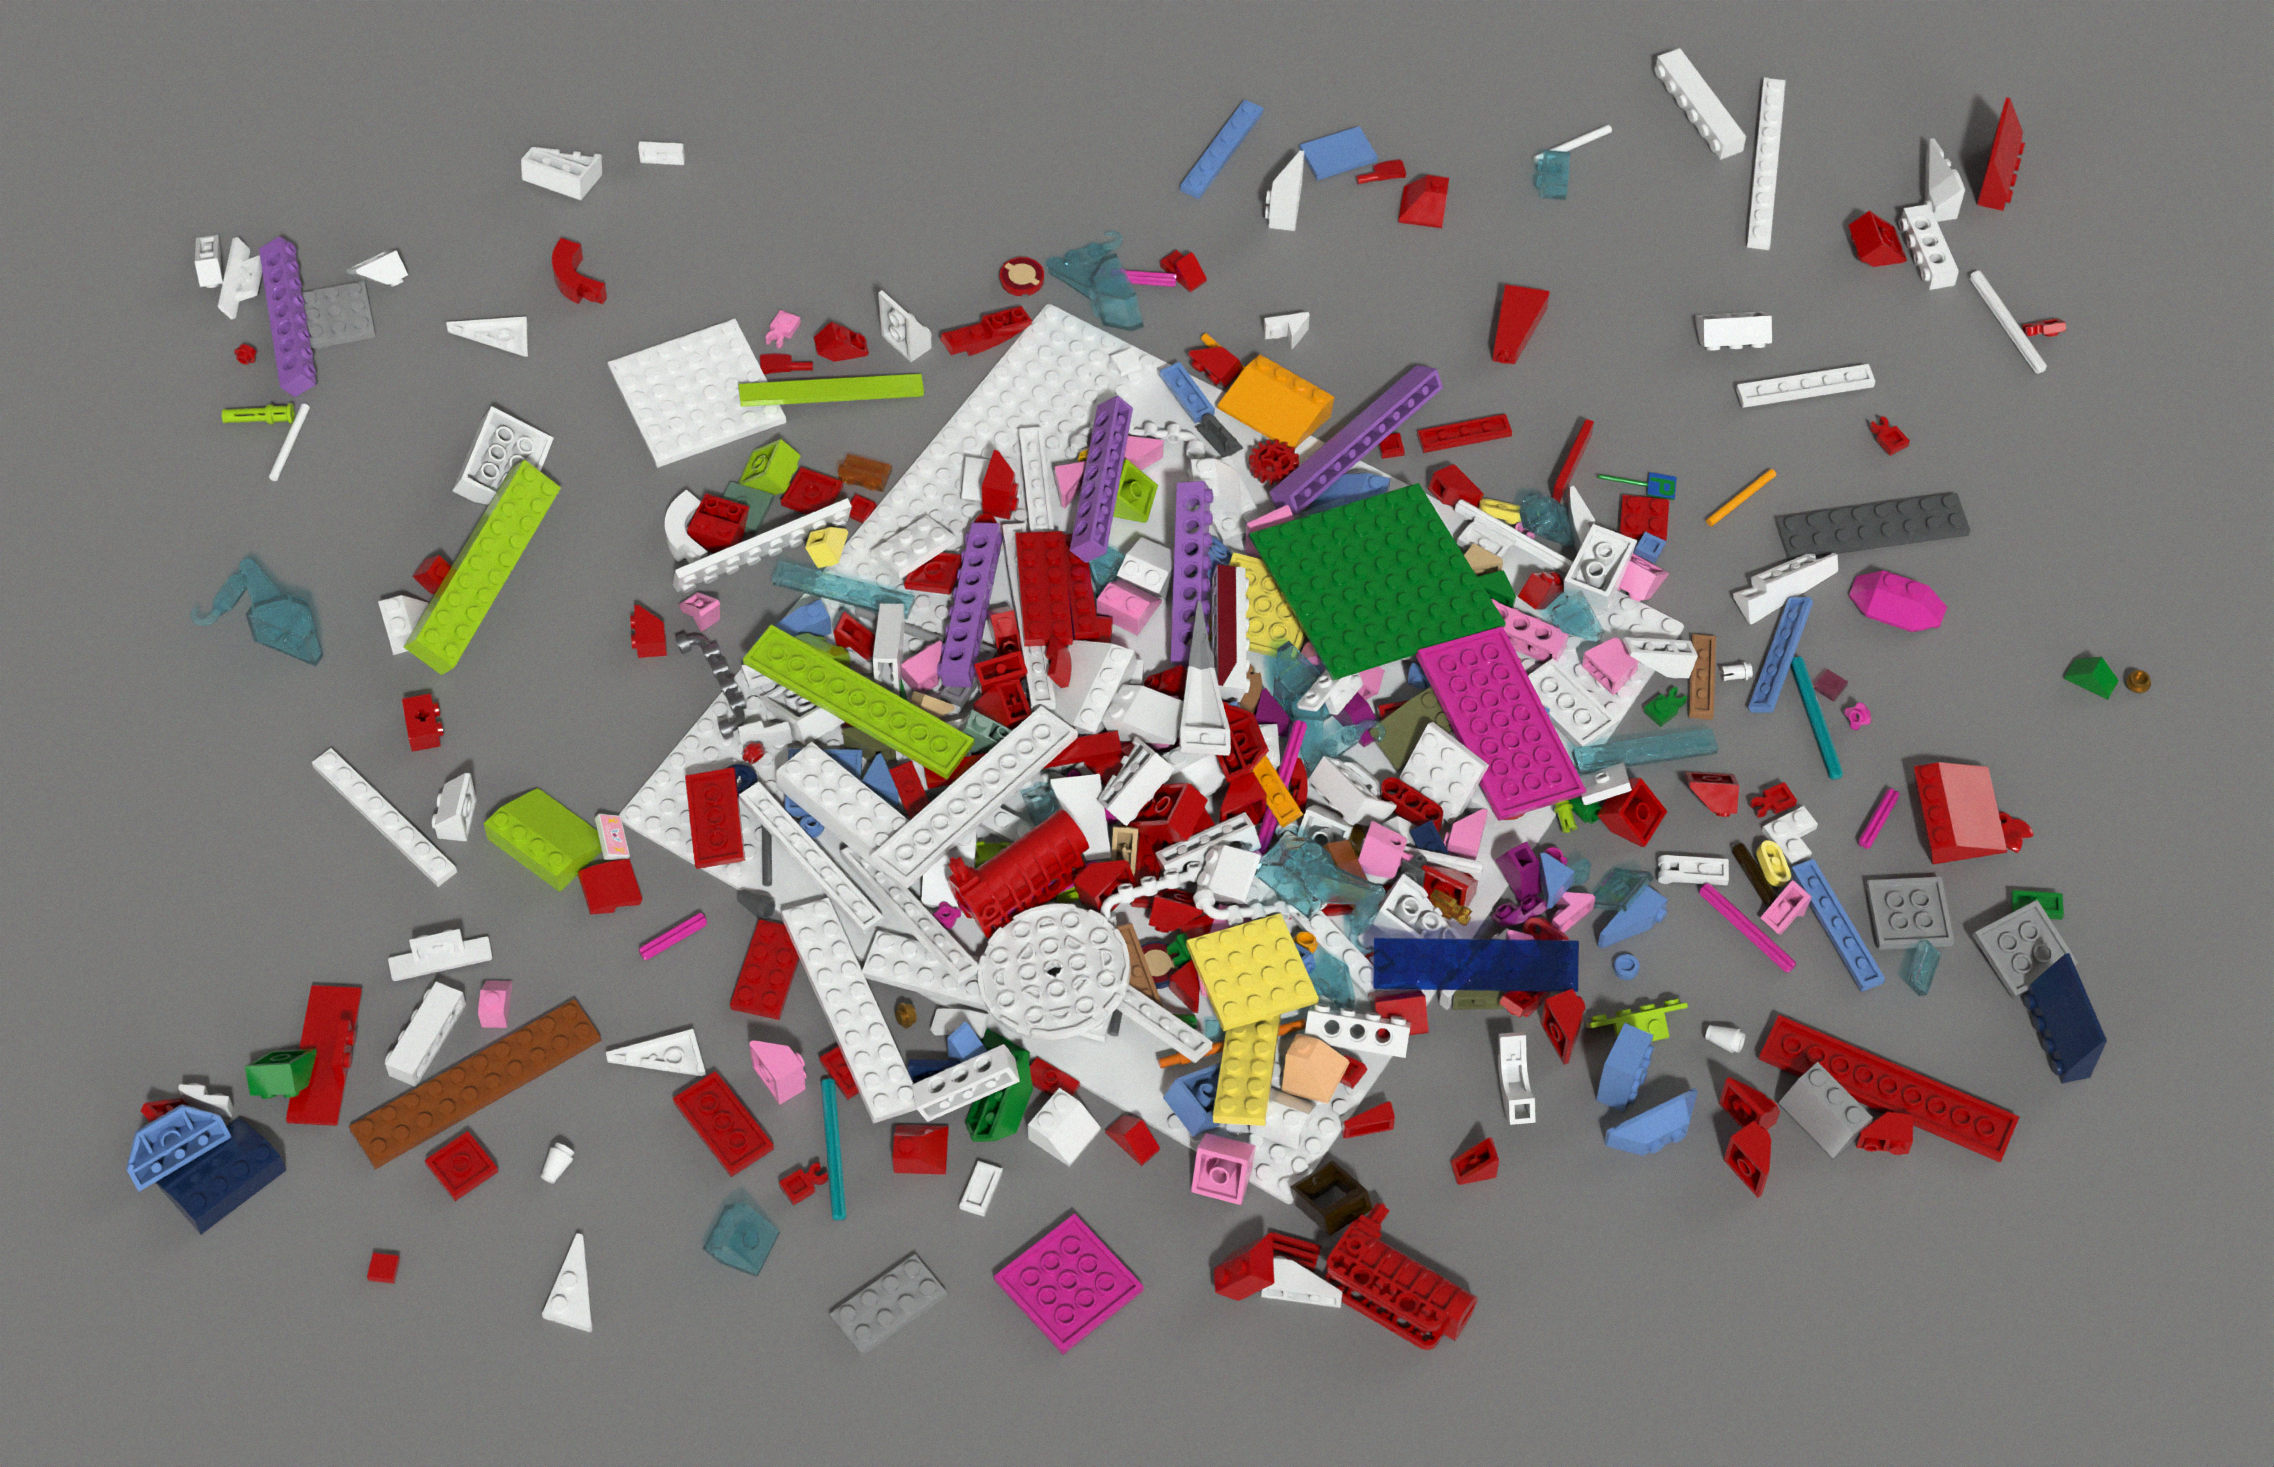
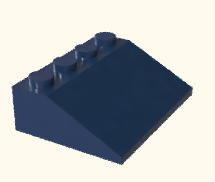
[2024,953,2107,1084]
[155,1117,286,1234]

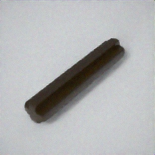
[1732,843,1778,907]

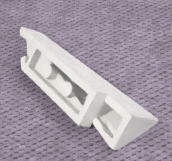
[1733,553,1838,625]

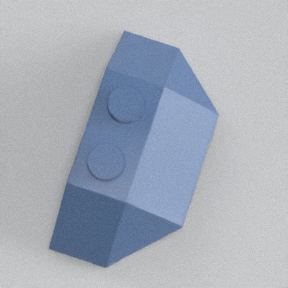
[1604,1088,1698,1156]
[126,1104,232,1192]

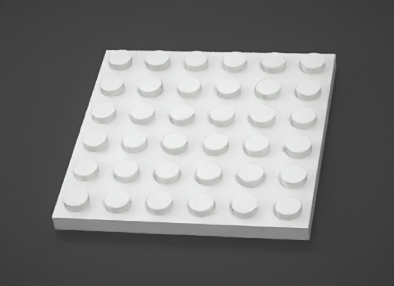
[607,319,786,468]

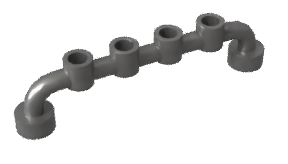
[675,633,747,740]

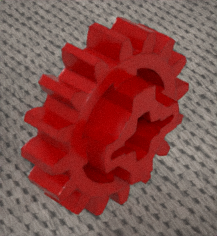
[1249,439,1299,486]

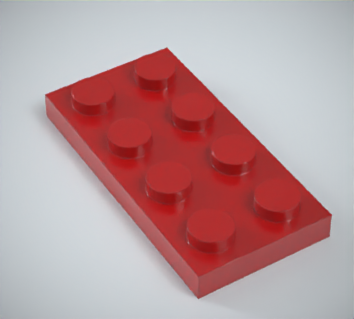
[685,767,746,869]
[730,919,800,1020]
[672,1071,774,1177]

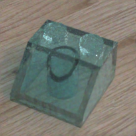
[1550,591,1605,642]
[703,1203,780,1277]

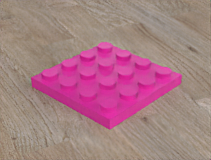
[994,1213,1144,1355]

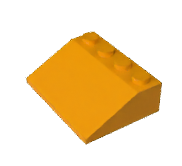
[1217,354,1335,449]

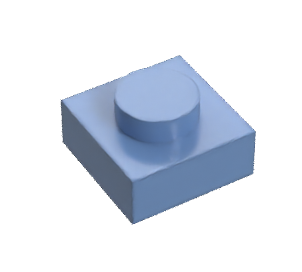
[1634,532,1666,563]

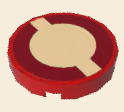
[1000,257,1044,296]

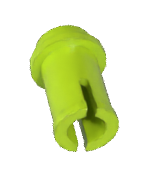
[1554,800,1577,833]

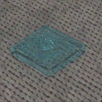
[1593,868,1654,912]

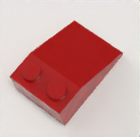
[1121,783,1208,842]

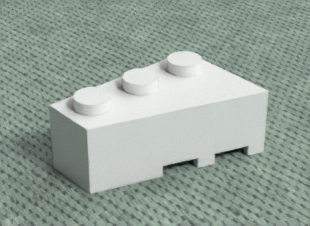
[521,147,602,200]
[1097,737,1175,826]
[1308,756,1397,827]

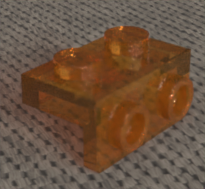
[838,454,892,492]

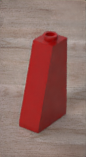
[1493,284,1550,364]

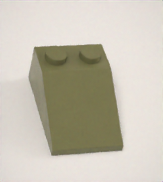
[1369,687,1453,771]

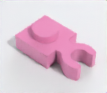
[766,310,801,349]

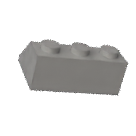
[1778,1062,1873,1159]

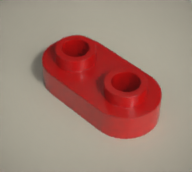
[1523,917,1570,956]

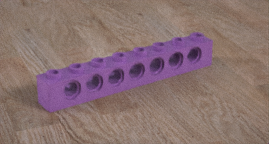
[259,236,317,397]
[1070,395,1133,563]
[1171,481,1214,669]
[937,523,1003,688]

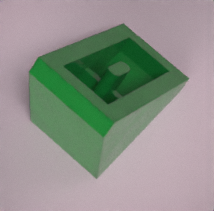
[1478,570,1516,608]
[2064,656,2119,700]

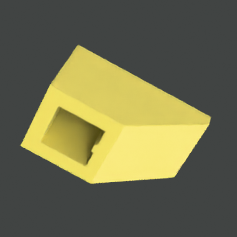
[805,527,848,568]

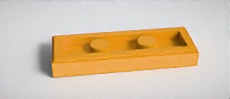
[1248,755,1304,828]

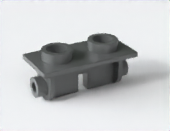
[1197,414,1243,458]
[1401,854,1427,888]

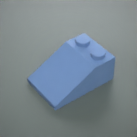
[1309,473,1390,515]
[1163,1062,1222,1137]

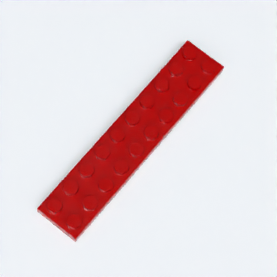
[1759,1015,2020,1163]

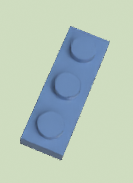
[1160,362,1215,423]

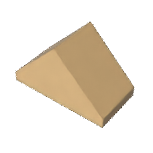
[1464,543,1503,577]
[910,691,955,718]
[1111,826,1139,877]

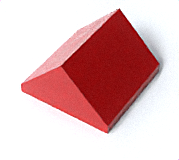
[1369,986,1429,1039]

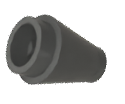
[737,889,776,919]

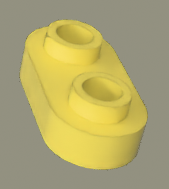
[1479,499,1526,524]
[1756,840,1791,887]

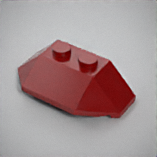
[1217,701,1269,782]

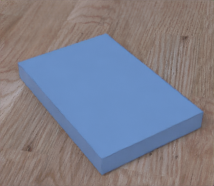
[1299,126,1378,180]

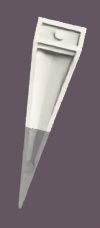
[1179,601,1231,756]

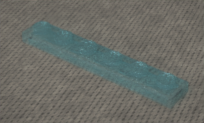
[772,561,915,620]
[1572,728,1719,774]

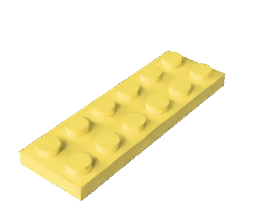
[1213,1014,1281,1126]

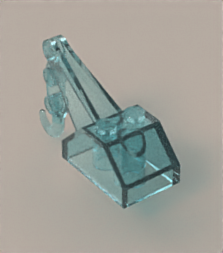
[1046,231,1144,331]
[190,558,323,666]
[1273,641,1386,771]
[1255,837,1386,954]

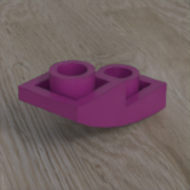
[1490,894,1547,927]

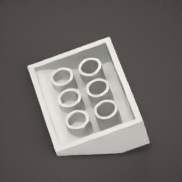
[452,406,554,505]
[1048,640,1138,737]

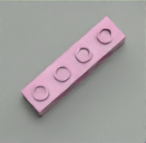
[1491,599,1569,663]

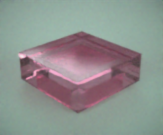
[1814,669,1848,702]

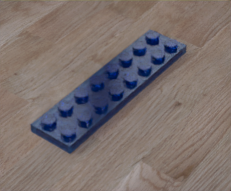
[1373,937,1579,992]

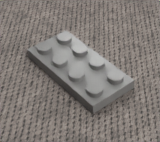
[829,1254,947,1357]

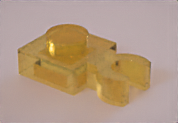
[1430,889,1472,926]

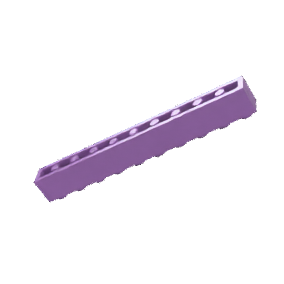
[1270,365,1443,515]

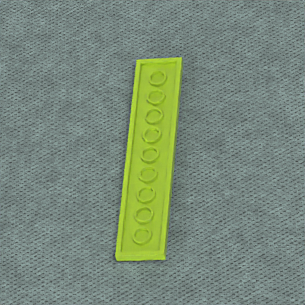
[743,624,975,779]

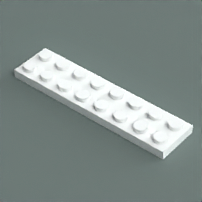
[673,498,852,593]

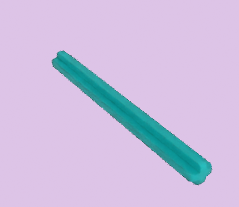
[1791,656,1843,780]
[821,1078,846,1221]

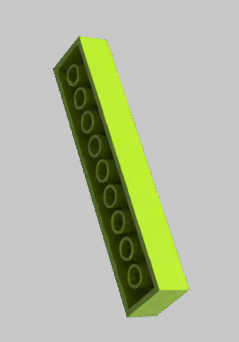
[403,459,561,675]

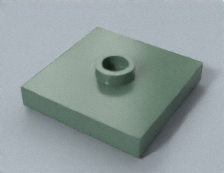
[722,482,774,534]

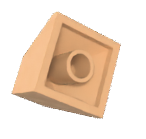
[1282,1034,1350,1104]

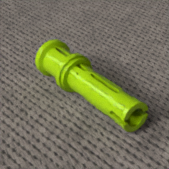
[222,403,295,425]

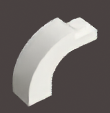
[664,490,708,564]
[1498,1032,1536,1125]

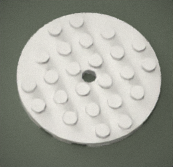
[978,904,1131,1040]

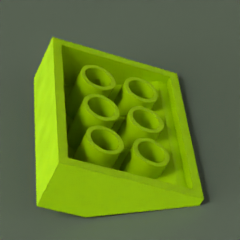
[483,788,602,892]

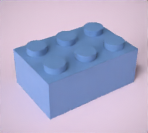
[1596,1023,1655,1113]

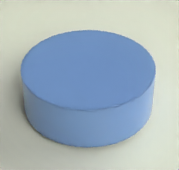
[1613,954,1640,980]

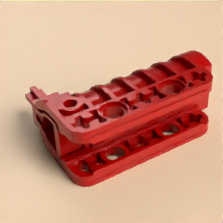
[948,808,1089,939]
[1324,1203,1478,1350]

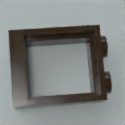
[1290,1160,1373,1236]

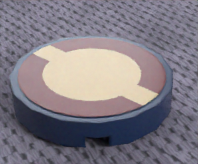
[1141,941,1181,989]

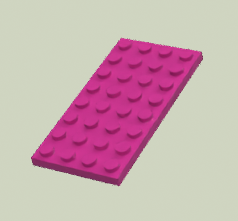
[1416,626,1586,821]

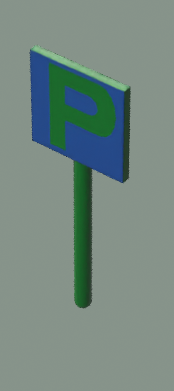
[1597,472,1677,500]

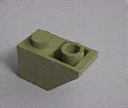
[842,726,896,762]

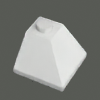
[346,250,408,287]
[1297,804,1353,866]

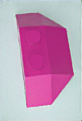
[1849,570,1947,632]

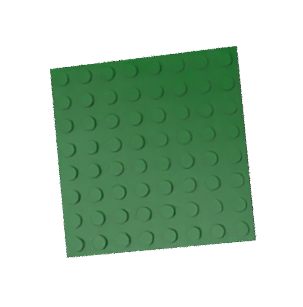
[1249,483,1506,681]

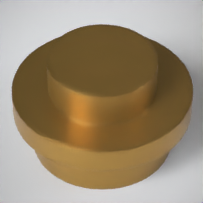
[2126,670,2151,693]
[895,1003,917,1029]

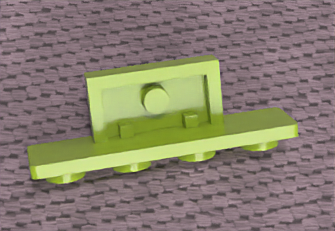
[1585,998,1688,1041]

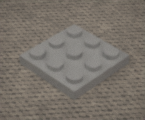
[302,280,376,350]
[1866,877,1955,950]
[1972,900,2078,999]

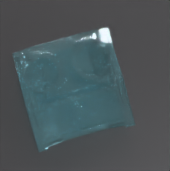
[1519,492,1575,546]

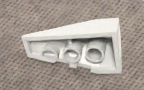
[1924,138,1965,222]
[1368,874,1472,971]

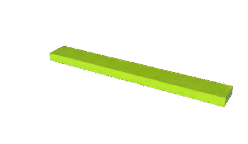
[738,374,924,407]

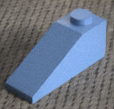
[756,600,832,642]
[1597,883,1668,949]

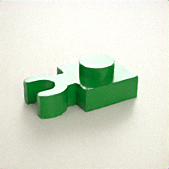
[1644,687,1687,727]

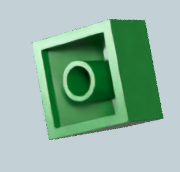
[245,1049,317,1099]

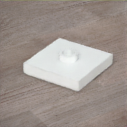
[1579,762,1632,805]

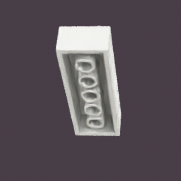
[776,742,909,874]

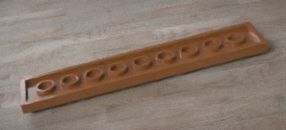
[349,999,601,1169]

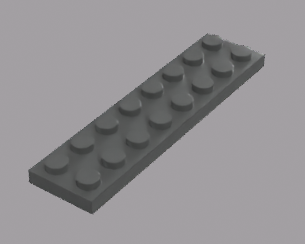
[1776,493,1970,561]

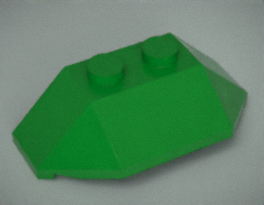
[965,1051,1033,1142]

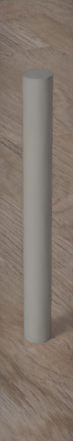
[855,606,946,644]

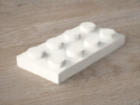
[1186,456,1262,545]
[1528,658,1618,751]

